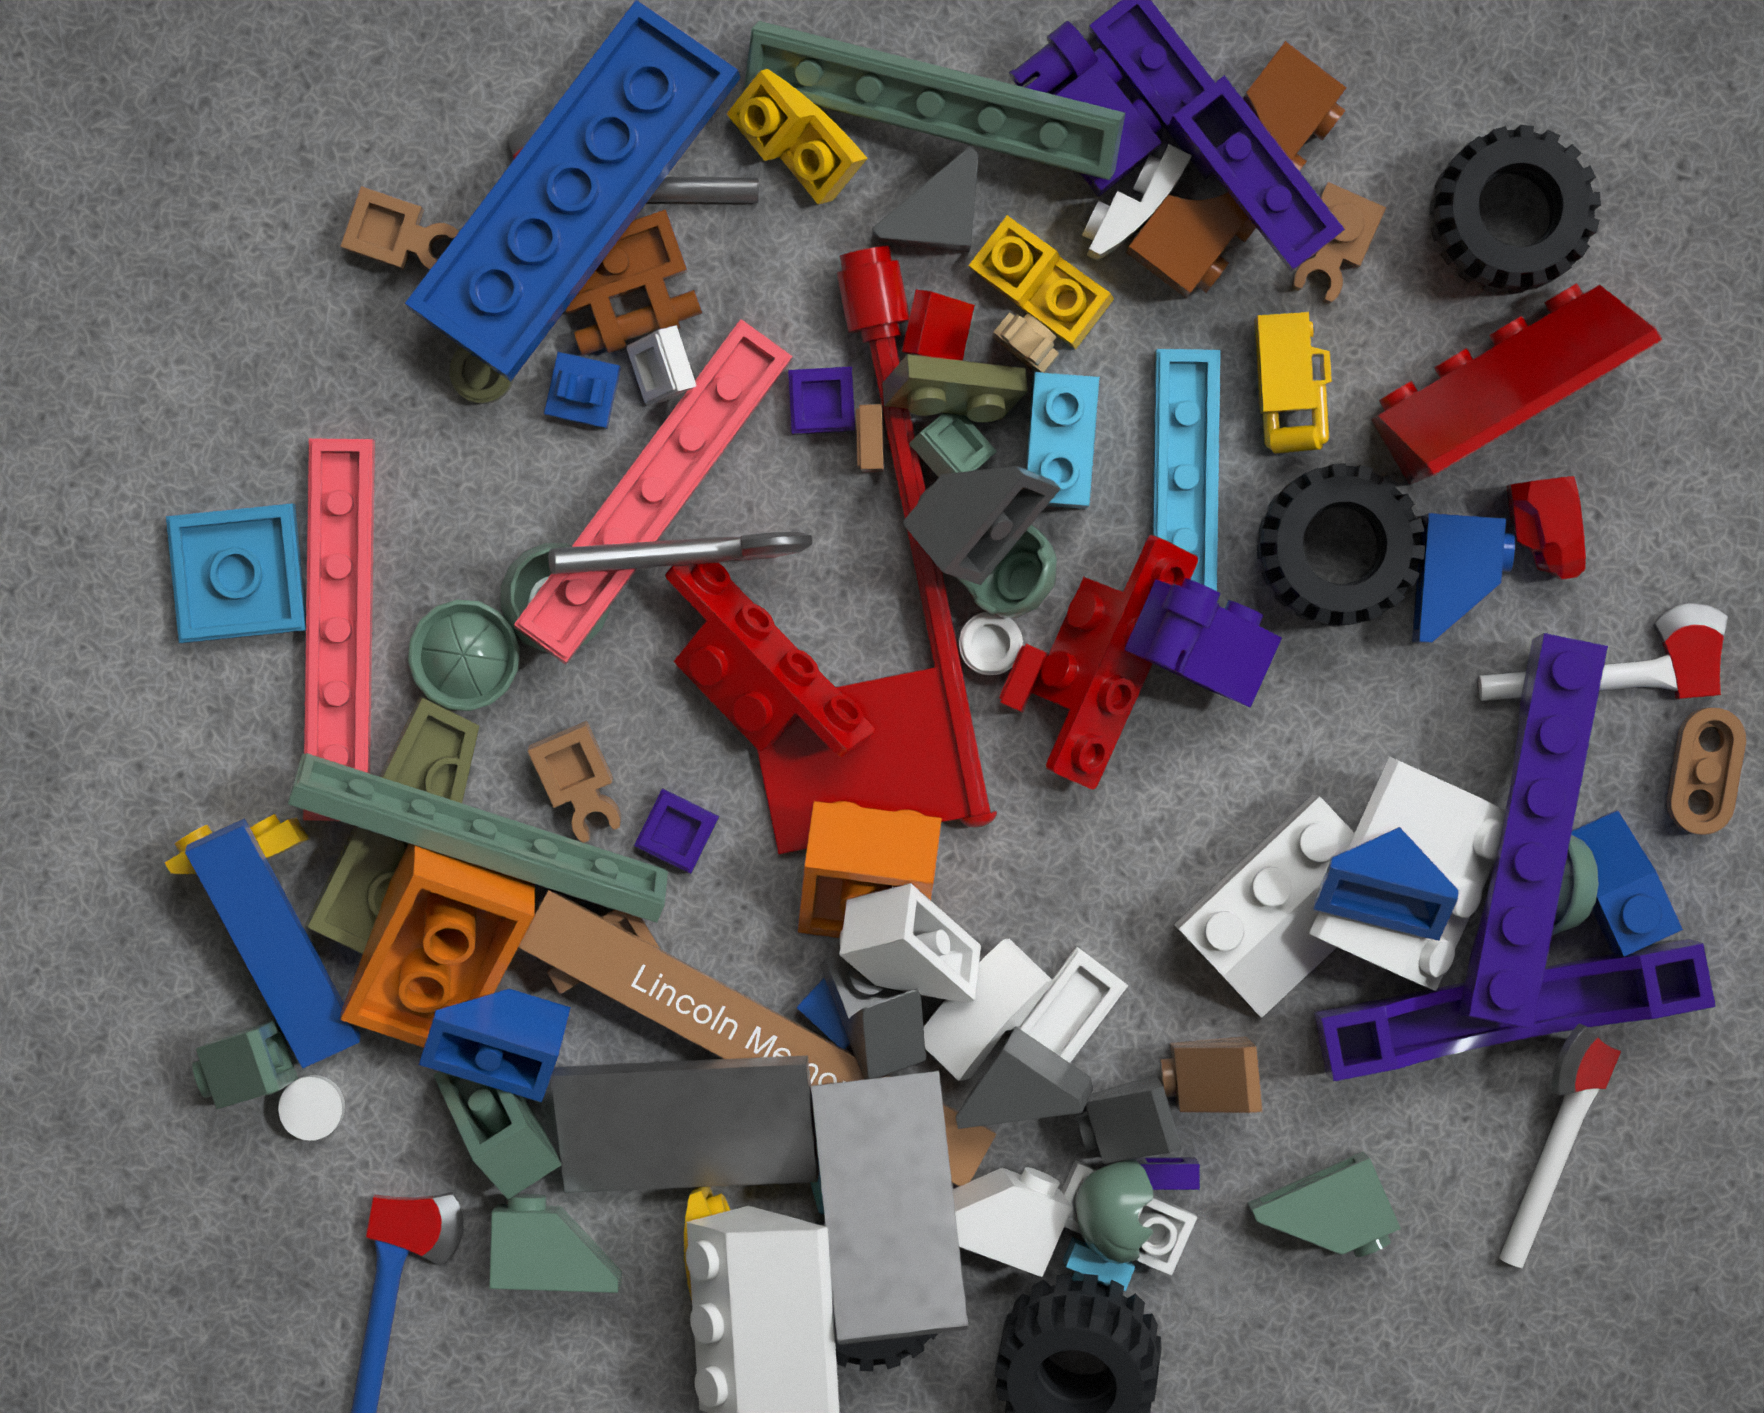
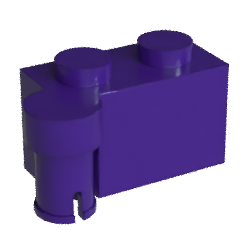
[1009,21,1162,197]
[1124,578,1282,708]

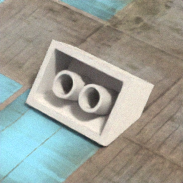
[1309,757,1505,991]
[1174,794,1354,1018]
[686,1206,840,1413]

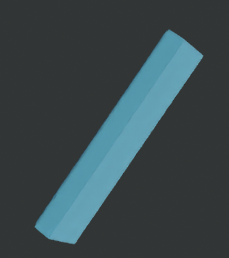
[1153,349,1220,591]

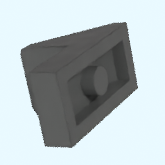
[819,954,926,1080]

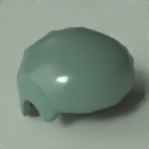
[956,525,1057,618]
[1076,1159,1154,1265]

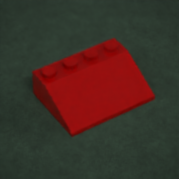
[1371,283,1663,485]

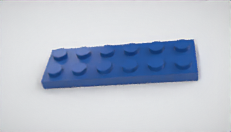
[405,0,741,382]

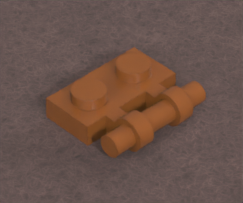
[566,209,703,356]

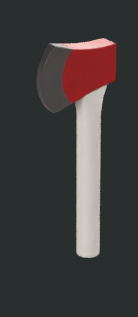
[1478,603,1728,701]
[1499,1023,1621,1268]

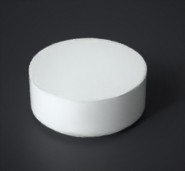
[959,612,1023,675]
[278,1075,345,1141]

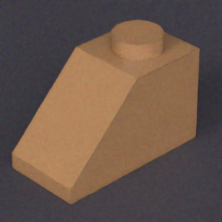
[1160,1036,1262,1113]

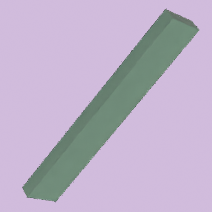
[744,21,1125,180]
[288,753,668,923]

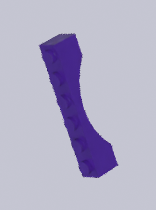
[1459,633,1608,1029]
[1314,939,1716,1082]

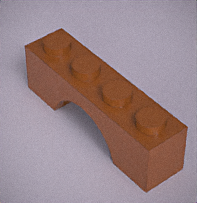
[1126,41,1347,298]

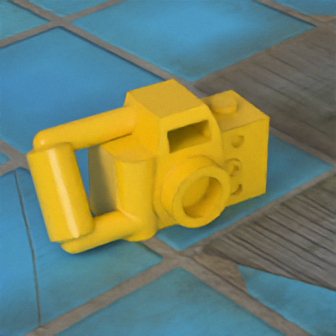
[1254,312,1332,454]

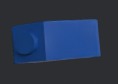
[1412,513,1515,643]
[1571,810,1683,956]
[419,989,571,1102]

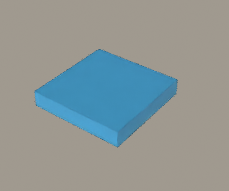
[166,503,306,643]

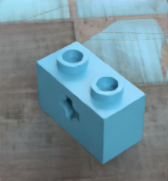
[1026,372,1100,509]

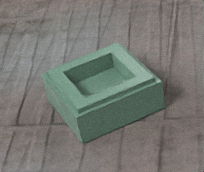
[909,413,997,477]

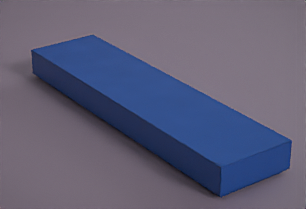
[185,818,361,1069]

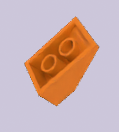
[340,843,535,1048]

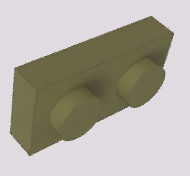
[882,354,1027,422]

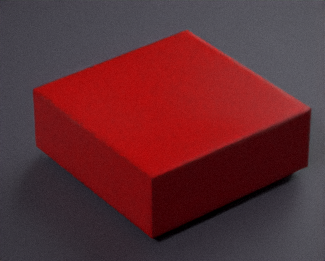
[902,289,975,361]
[999,644,1048,713]

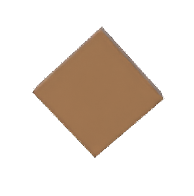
[856,404,884,472]

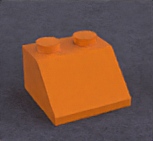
[798,801,942,938]

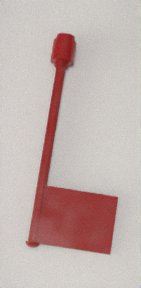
[757,246,997,854]

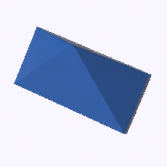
[1313,827,1459,941]

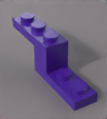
[1088,0,1345,272]

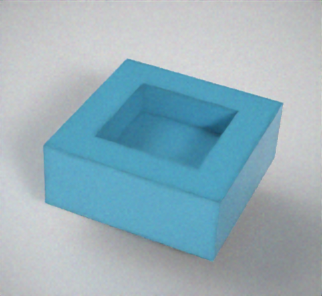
[1063,1237,1135,1291]

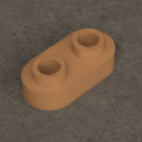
[1667,708,1746,835]

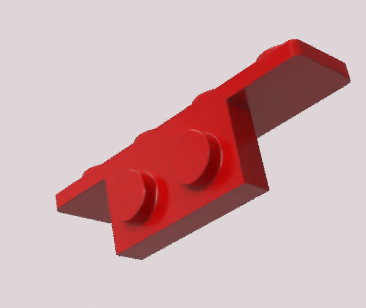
[1031,535,1198,790]
[665,562,875,757]

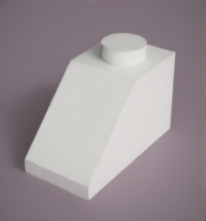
[839,883,981,1003]
[953,1167,1072,1277]

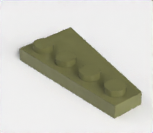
[305,696,479,954]

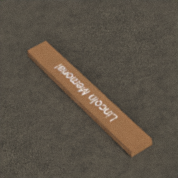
[519,888,996,1186]

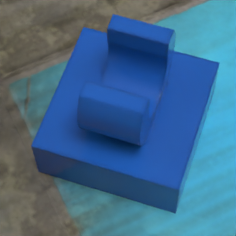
[544,352,621,429]

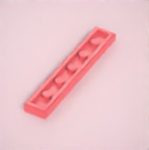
[514,319,792,665]
[303,438,375,821]

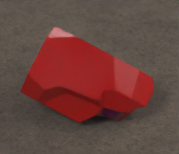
[1506,476,1586,580]

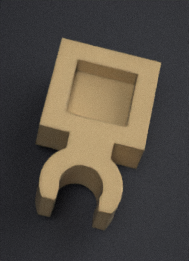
[992,312,1059,373]

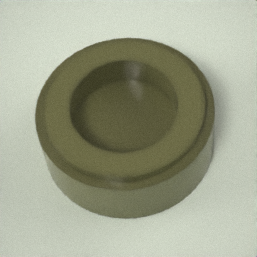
[449,347,514,404]

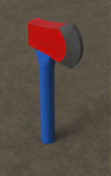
[351,1193,464,1413]

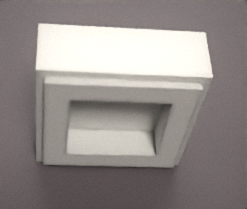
[627,325,696,406]

